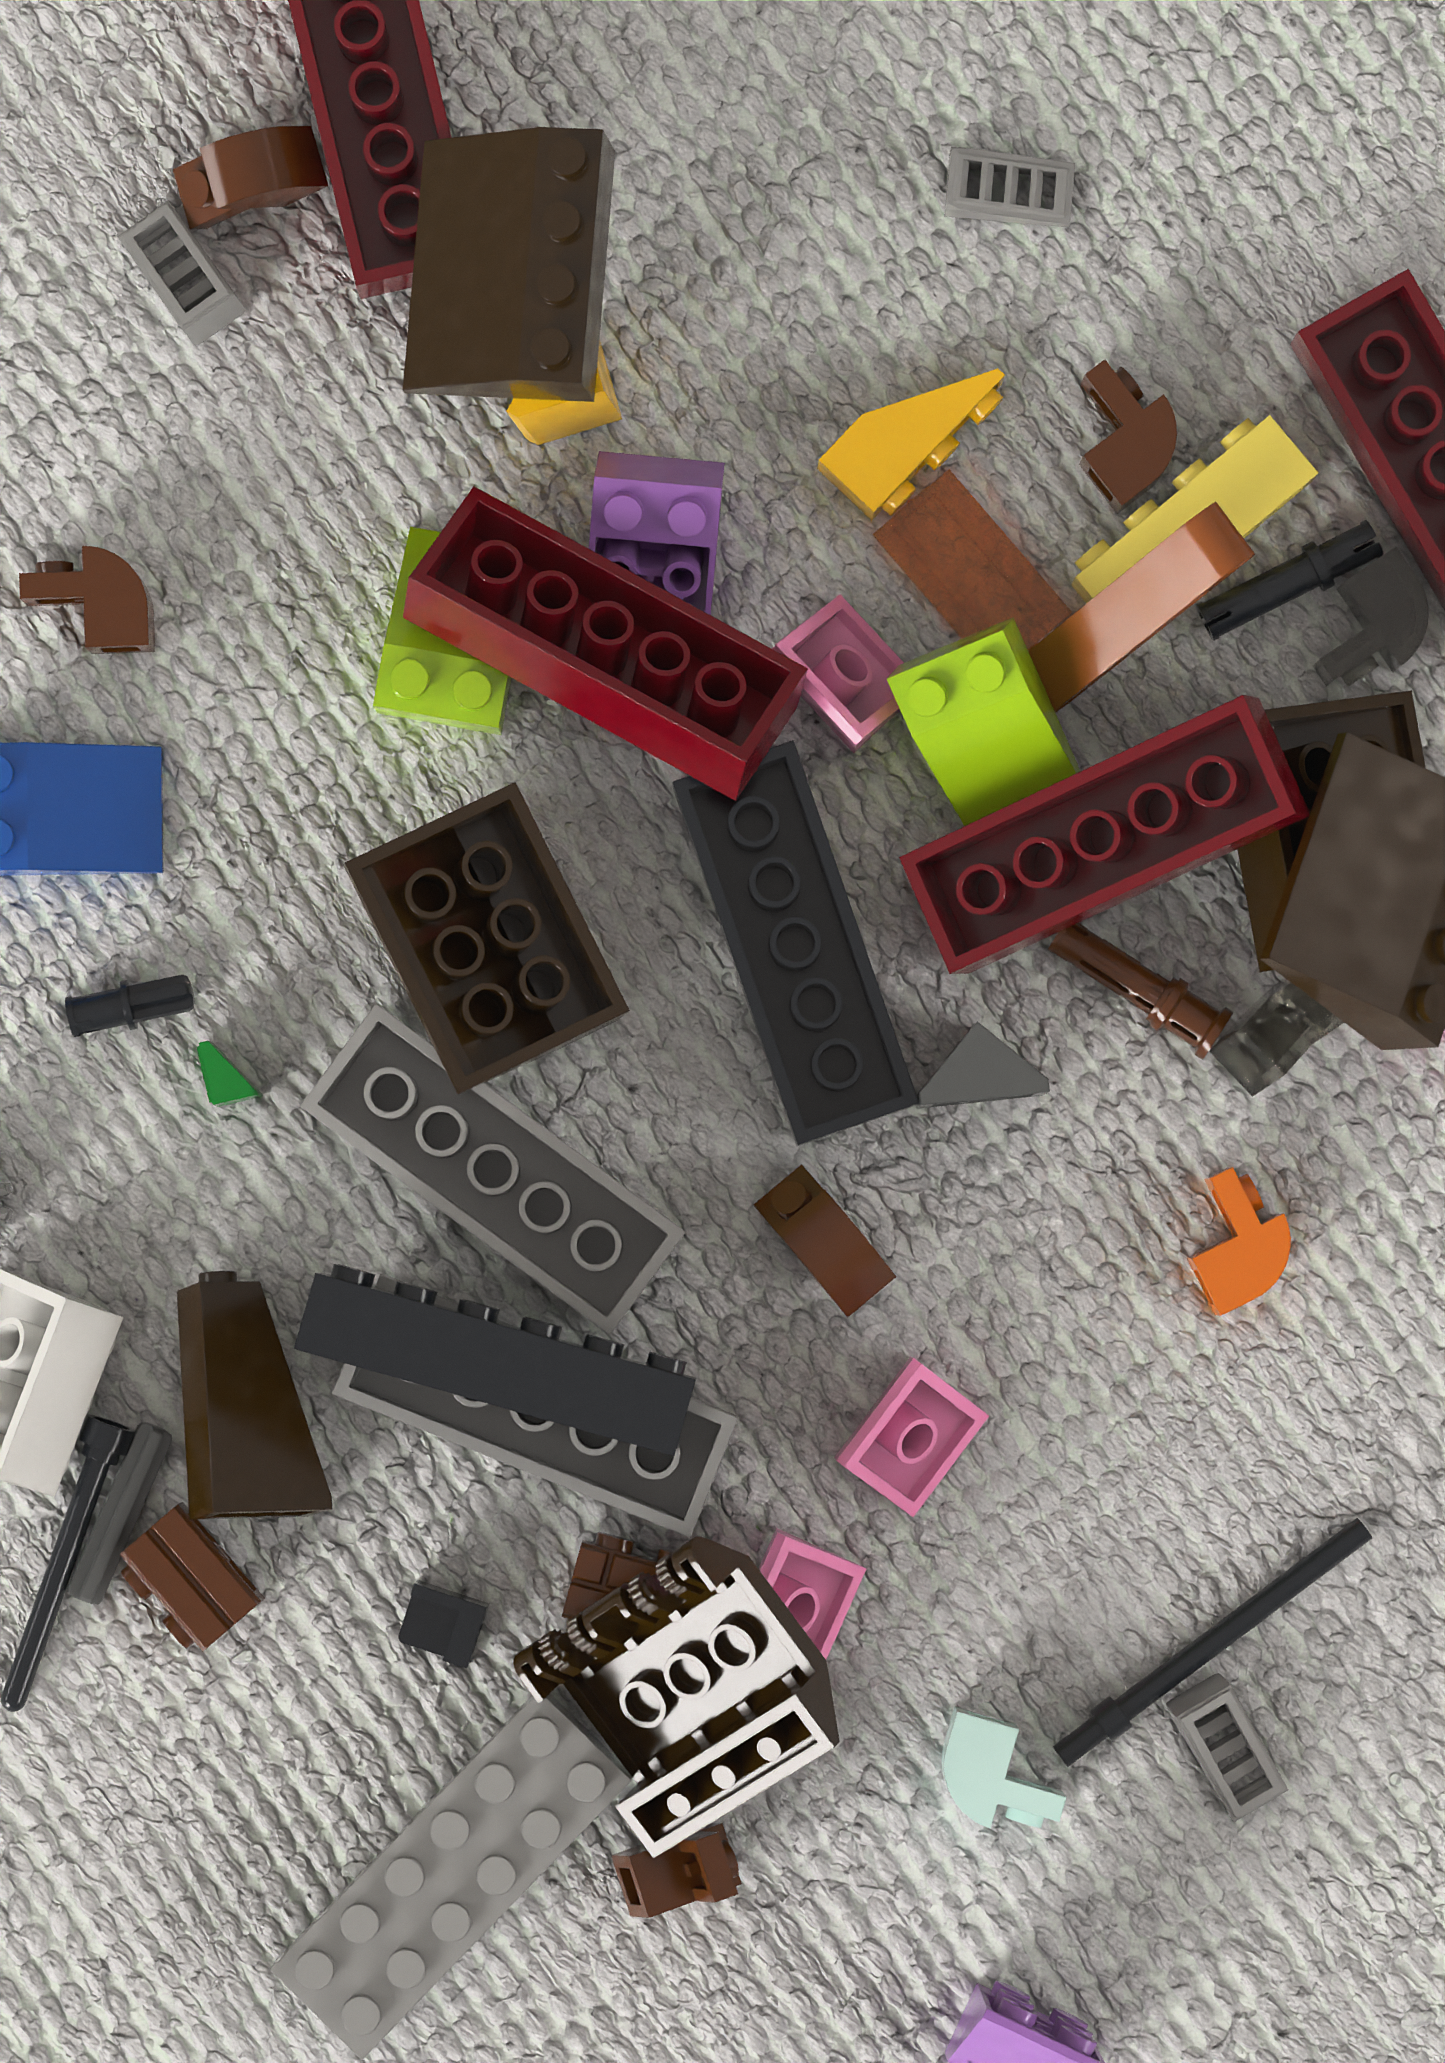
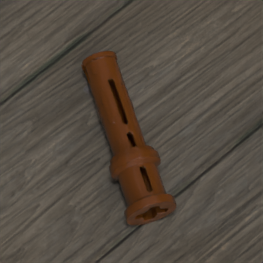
[1047,923,1234,1060]

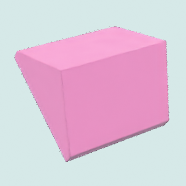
[772,594,904,753]
[834,1356,989,1517]
[758,1528,867,1659]

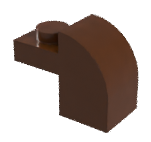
[173,126,328,230]
[1079,360,1177,514]
[19,546,155,654]
[753,1164,896,1317]
[611,1823,742,1918]

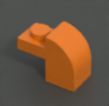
[1187,1167,1291,1316]

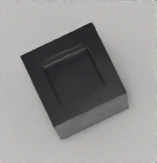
[398,1580,490,1669]

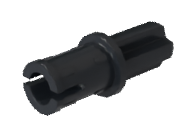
[65,975,195,1037]

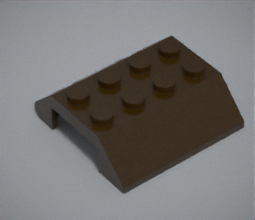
[513,1536,840,1858]

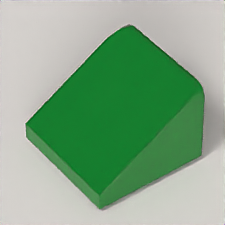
[197,1041,263,1107]

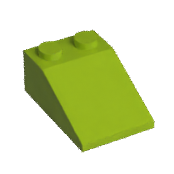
[373,526,512,735]
[887,617,1081,826]

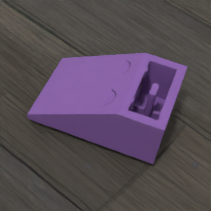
[589,451,725,615]
[945,1980,1105,2063]

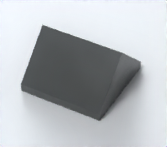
[916,1021,1050,1109]

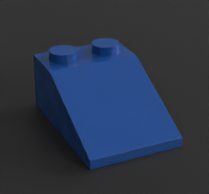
[0,742,164,876]

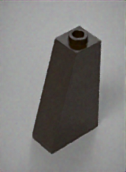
[177,1271,332,1520]

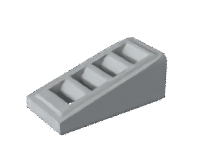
[944,147,1075,228]
[117,200,245,345]
[1166,1673,1288,1822]

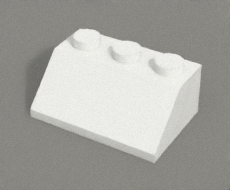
[0,1269,123,1497]

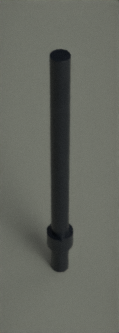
[1053,1518,1372,1767]

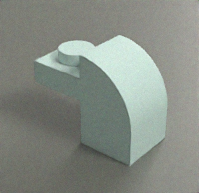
[942,1706,1067,1829]

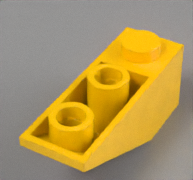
[817,368,1005,520]

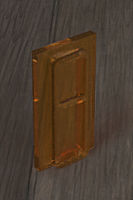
[872,469,1072,650]

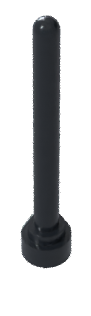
[1,1414,135,1712]

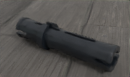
[1196,520,1384,641]

